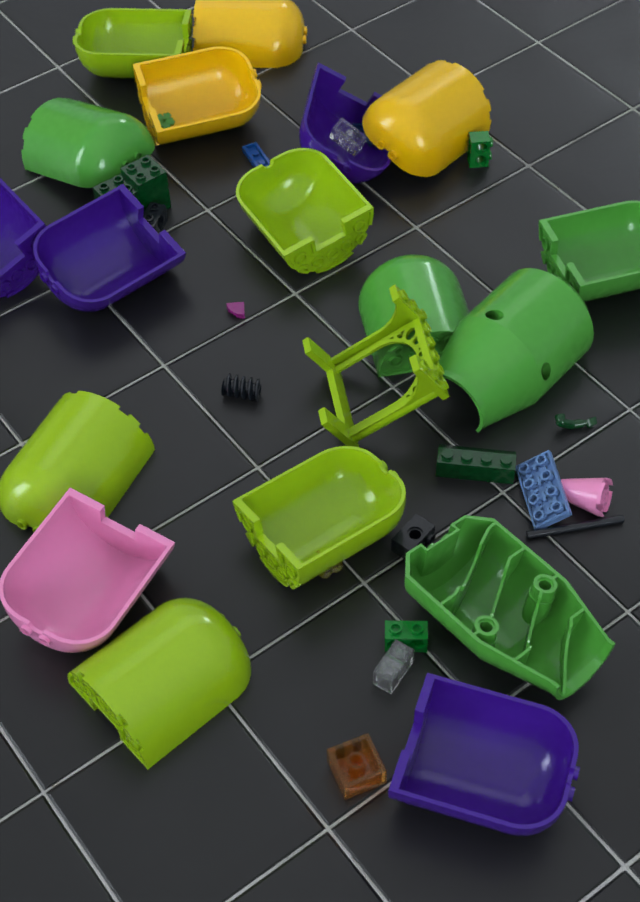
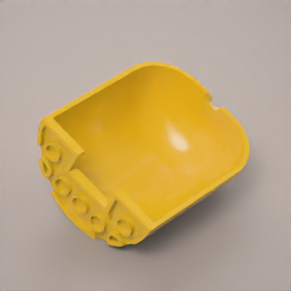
[193,0,307,68]
[133,46,262,146]
[362,60,492,177]

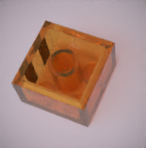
[327,733,387,800]

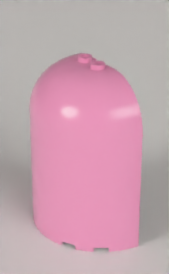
[0,488,175,653]

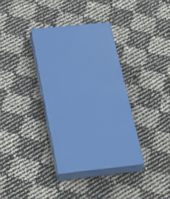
[515,450,572,530]

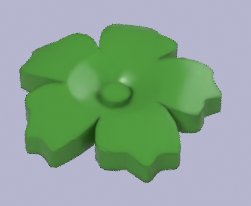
[157,112,175,129]

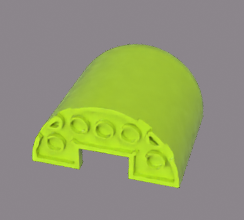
[73,8,193,78]
[236,148,374,274]
[0,391,155,532]
[232,446,406,589]
[67,598,251,770]

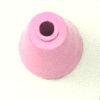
[561,478,613,517]

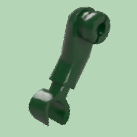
[555,413,597,429]

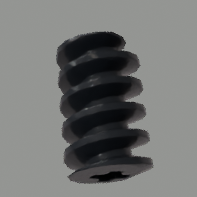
[221,373,262,402]

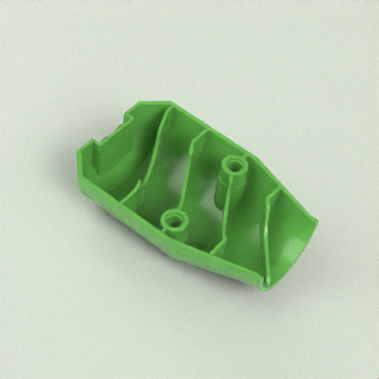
[438,268,594,433]
[405,515,615,700]

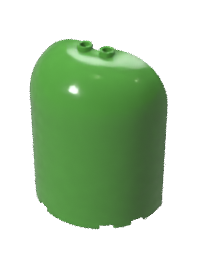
[21,98,155,188]
[539,201,640,302]
[358,254,470,378]

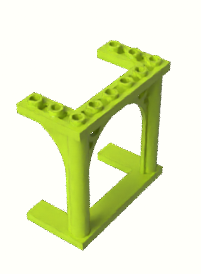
[302,284,449,447]

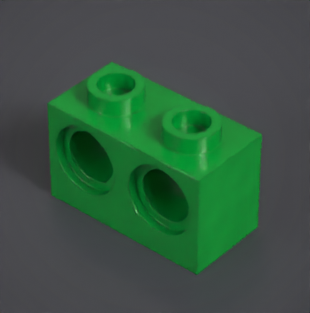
[467,131,493,168]
[385,620,428,652]

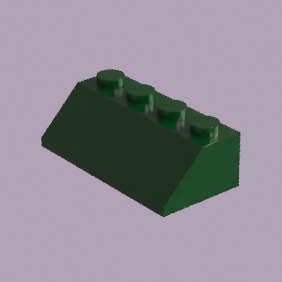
[436,444,516,484]

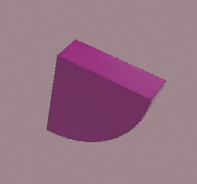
[226,302,245,319]

